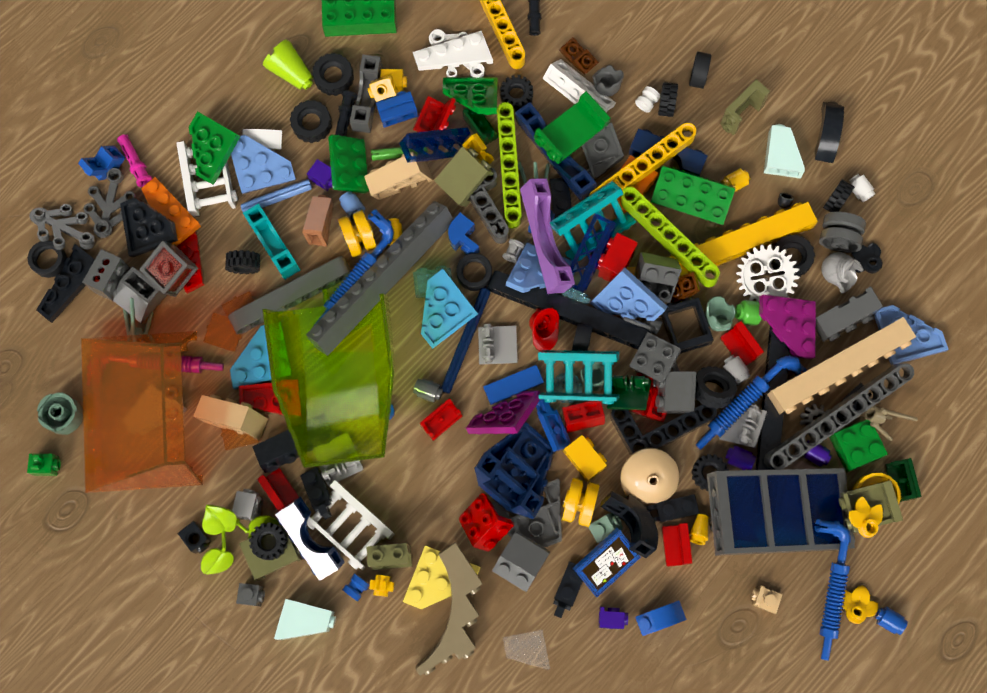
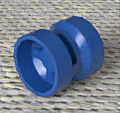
[342,573,370,601]

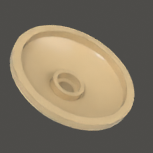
[620,448,679,506]

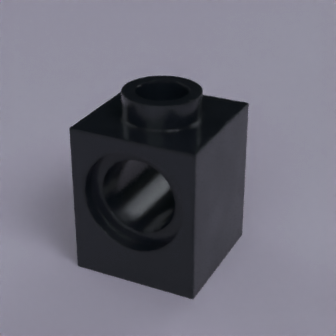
[177,521,212,554]

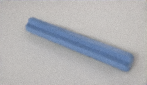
[240,180,312,212]

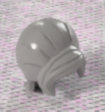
[821,252,864,294]

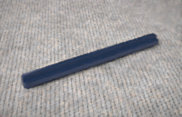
[440,288,490,394]

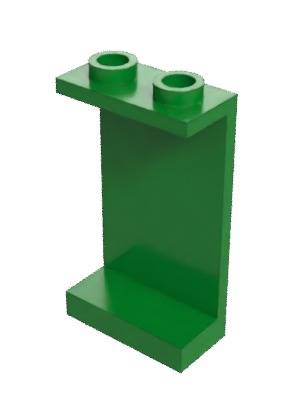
[534,91,611,164]

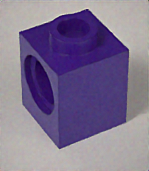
[307,159,333,192]

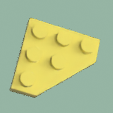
[403,546,481,609]

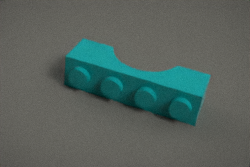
[243,203,301,280]

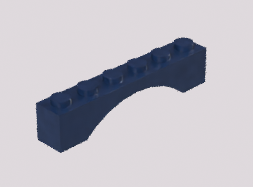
[515,102,597,201]

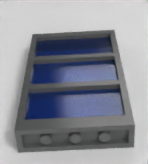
[707,468,855,556]

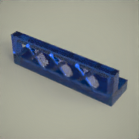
[399,127,470,163]
[570,213,618,293]

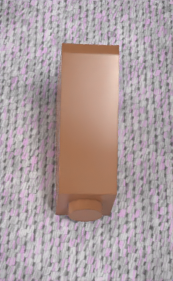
[302,195,334,247]

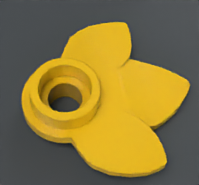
[849,497,883,538]
[842,585,878,624]

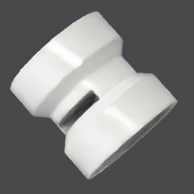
[635,86,661,112]

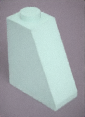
[764,124,805,179]
[274,599,336,640]

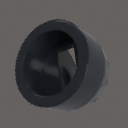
[777,193,794,208]

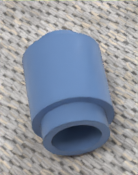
[339,191,366,219]

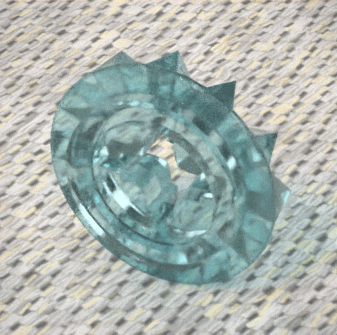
[562,288,591,304]
[554,373,583,404]

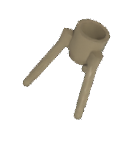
[865,405,918,441]

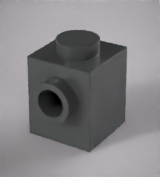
[236,583,265,607]

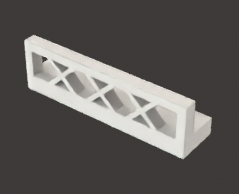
[543,59,616,112]

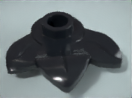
[852,242,883,274]

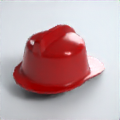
[529,308,559,351]

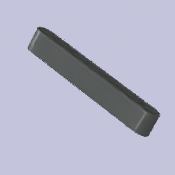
[228,256,352,334]

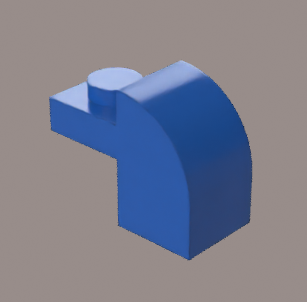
[78,145,125,181]
[448,212,479,255]
[635,601,687,636]

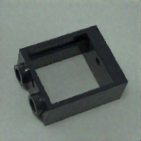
[661,297,714,354]

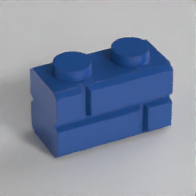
[376,91,418,128]

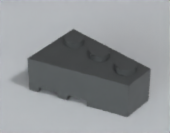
[815,287,883,342]

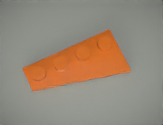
[141,177,201,246]

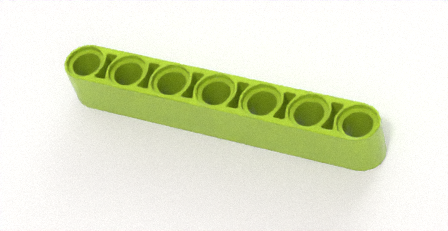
[497,102,522,229]
[621,187,720,287]

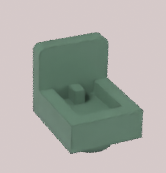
[588,513,623,543]

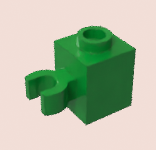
[27,454,61,476]

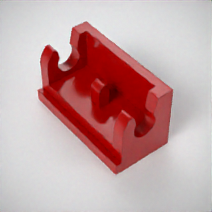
[420,398,463,441]
[562,401,605,433]

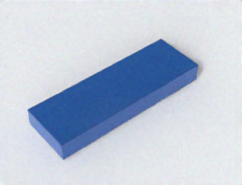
[483,365,544,405]

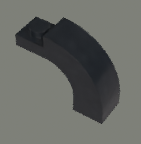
[814,101,844,163]
[600,491,658,558]

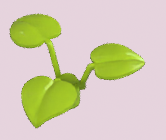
[201,505,279,574]

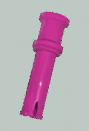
[117,134,153,187]

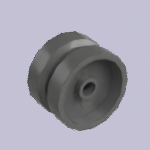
[819,212,867,253]

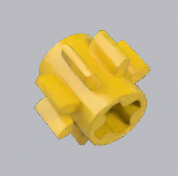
[369,575,394,597]

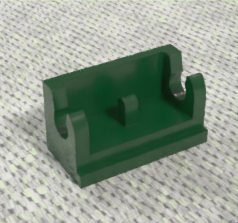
[463,108,499,145]
[885,458,922,502]

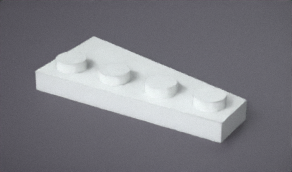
[413,31,493,71]

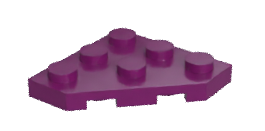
[759,295,816,359]
[466,391,540,435]

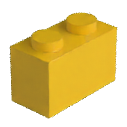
[563,435,607,483]

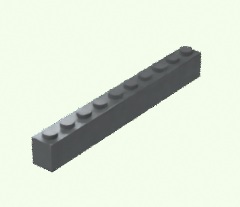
[306,201,454,356]

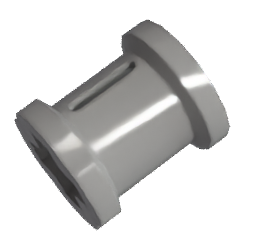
[502,239,525,263]

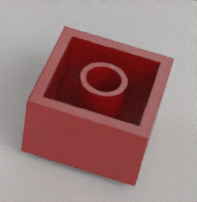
[597,233,638,282]

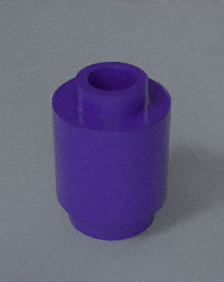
[804,440,832,467]
[725,445,756,470]

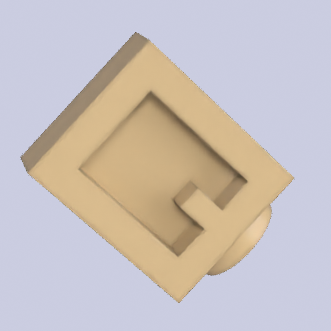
[751,585,783,614]

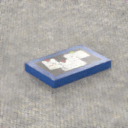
[573,528,641,597]

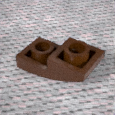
[559,37,599,75]
[670,272,700,304]

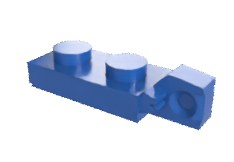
[536,399,571,452]

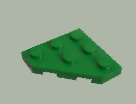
[442,77,498,115]
[188,111,241,185]

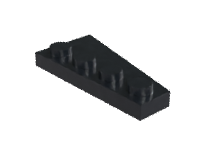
[36,244,95,323]

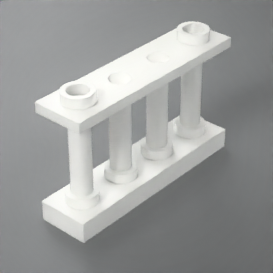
[177,141,238,217]
[307,480,395,570]

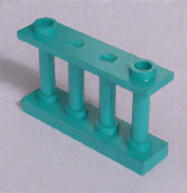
[549,181,636,264]
[538,350,619,404]

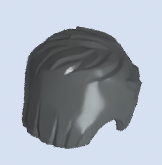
[592,65,624,96]

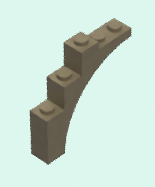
[416,542,482,676]

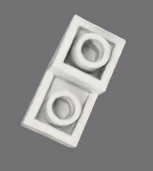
[242,129,282,150]

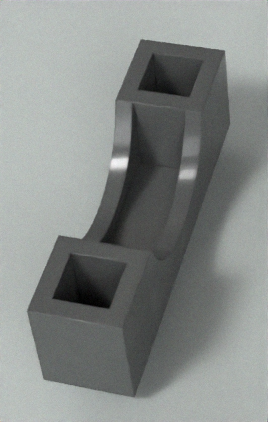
[350,54,383,133]

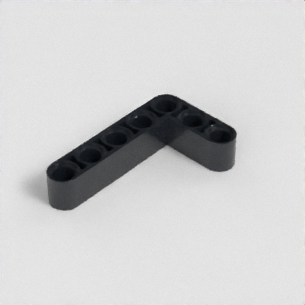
[610,404,717,455]

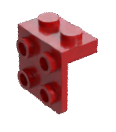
[413,96,456,139]
[459,493,514,552]

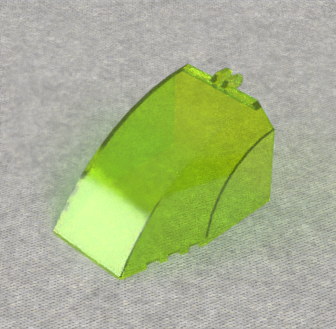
[262,287,395,468]

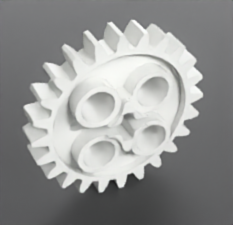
[736,244,800,301]

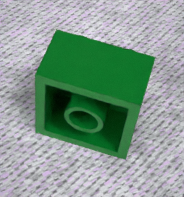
[829,420,888,473]

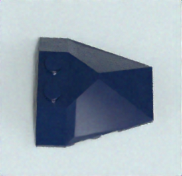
[474,422,553,519]

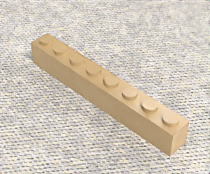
[767,317,916,415]

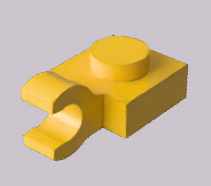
[462,133,494,164]

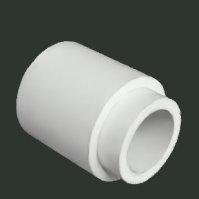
[849,174,875,202]

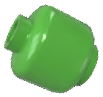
[735,300,763,325]

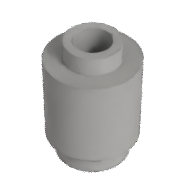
[723,355,751,385]

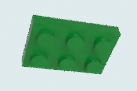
[328,135,369,194]

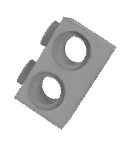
[232,489,264,521]

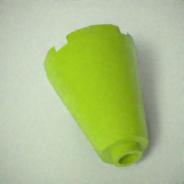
[262,39,313,90]

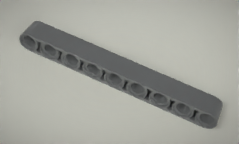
[764,364,914,470]

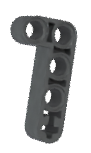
[468,168,509,244]

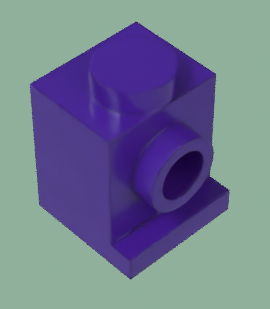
[599,607,628,629]

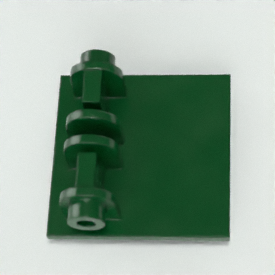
[607,375,651,410]

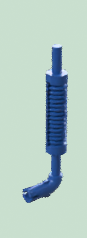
[314,209,394,326]
[695,356,807,450]
[815,519,851,661]

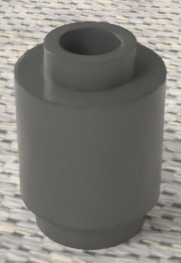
[413,379,443,403]

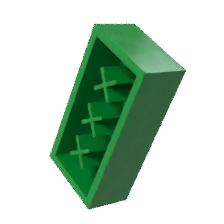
[322,0,397,37]
[651,164,736,225]

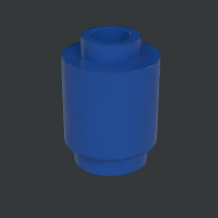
[875,606,908,635]

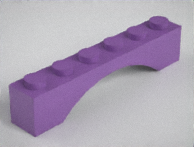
[520,178,575,294]

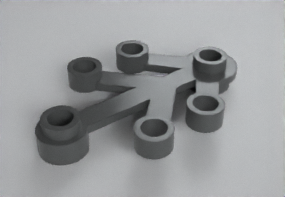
[84,168,136,238]
[29,204,95,250]

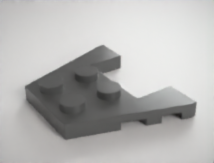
[582,123,624,181]
[492,479,562,548]

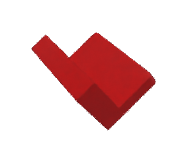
[720,321,764,366]
[257,468,299,511]
[662,523,692,567]

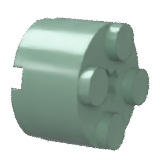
[37,393,84,435]

